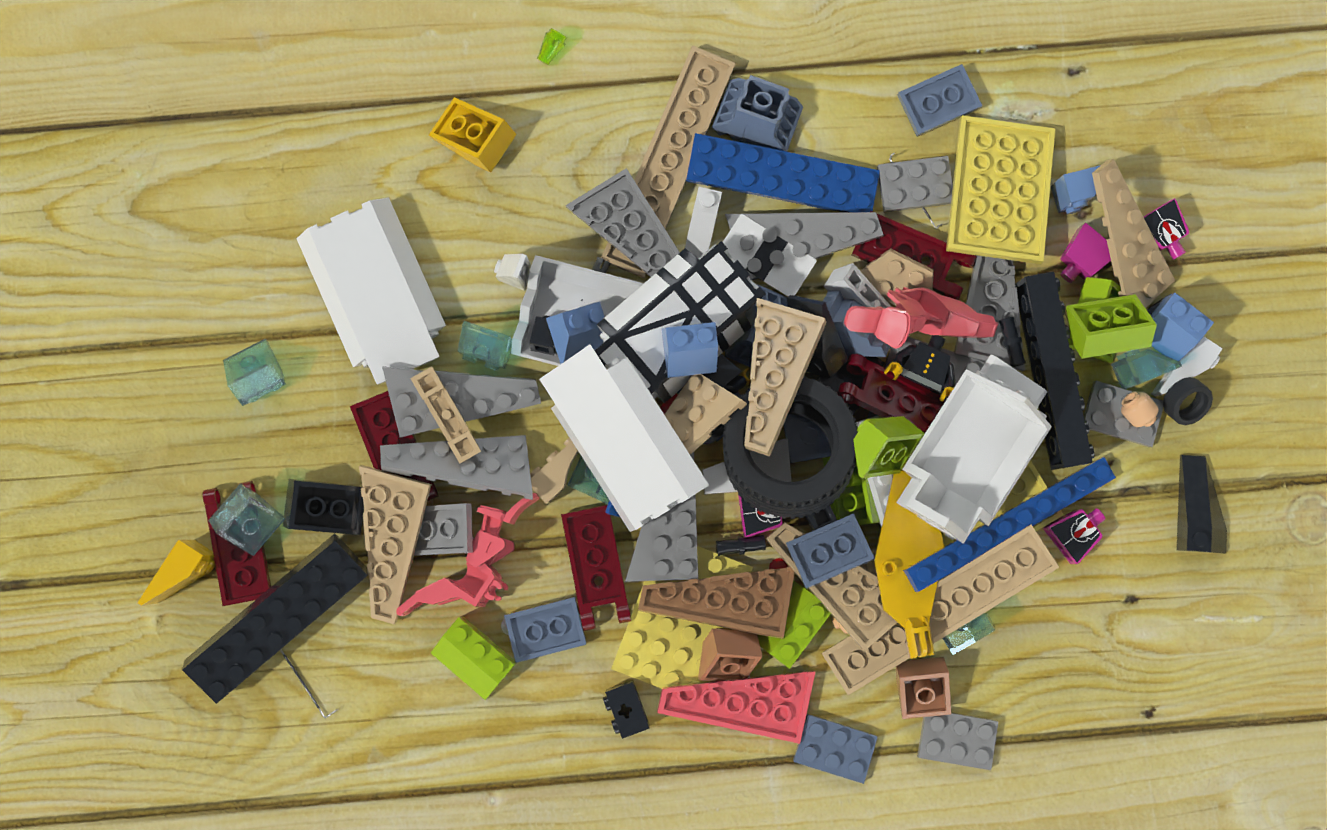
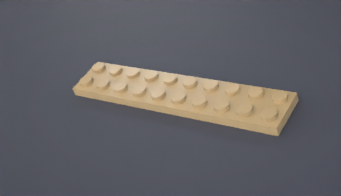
[601,45,736,279]
[822,524,1059,695]

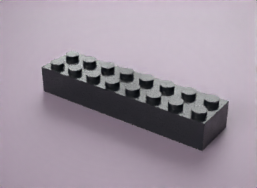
[1015,272,1094,470]
[182,533,368,704]

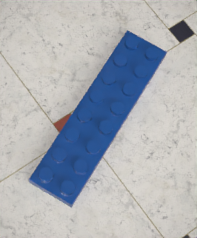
[686,133,880,213]

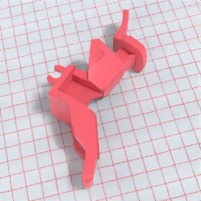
[844,287,999,349]
[396,493,540,616]

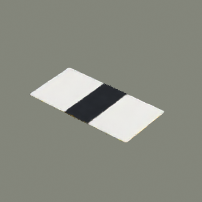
[723,214,817,296]

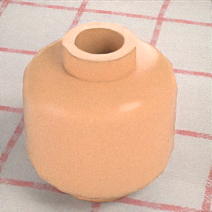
[1121,391,1159,427]

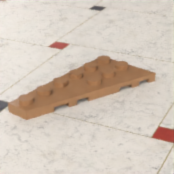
[638,567,794,639]

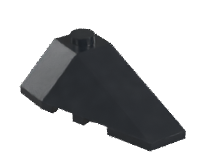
[1177,455,1227,554]

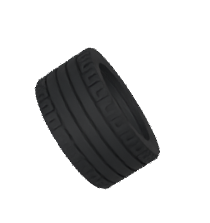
[723,376,858,519]

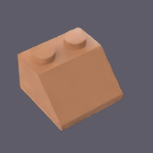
[698,628,762,681]
[896,657,951,719]

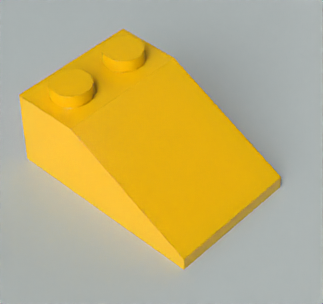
[429,97,517,173]
[137,540,215,606]

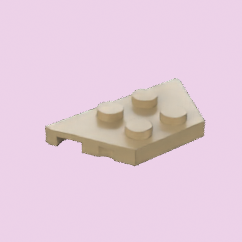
[861,248,933,306]

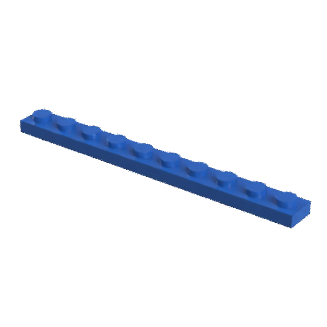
[903,457,1116,592]

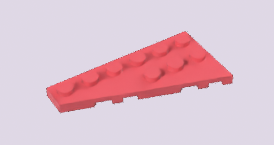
[657,670,815,744]

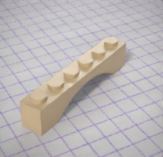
[530,437,579,504]

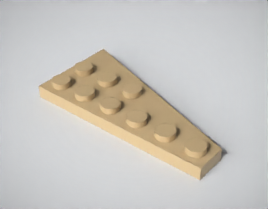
[1092,159,1175,308]
[744,298,827,457]
[665,374,747,454]
[359,465,431,624]
[766,523,897,651]

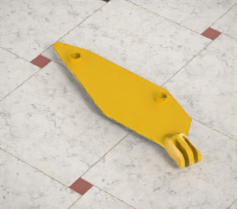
[874,470,944,659]

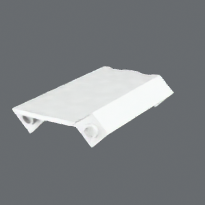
[296,197,446,384]
[511,255,644,366]
[539,345,709,532]

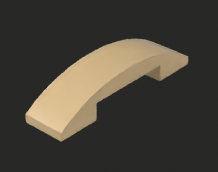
[410,366,481,463]

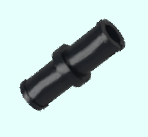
[998,317,1026,367]
[716,535,766,556]

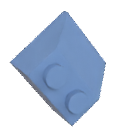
[1051,165,1101,215]
[1151,293,1214,364]
[546,302,605,364]
[662,322,718,378]

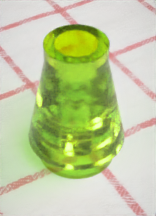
[537,28,567,66]

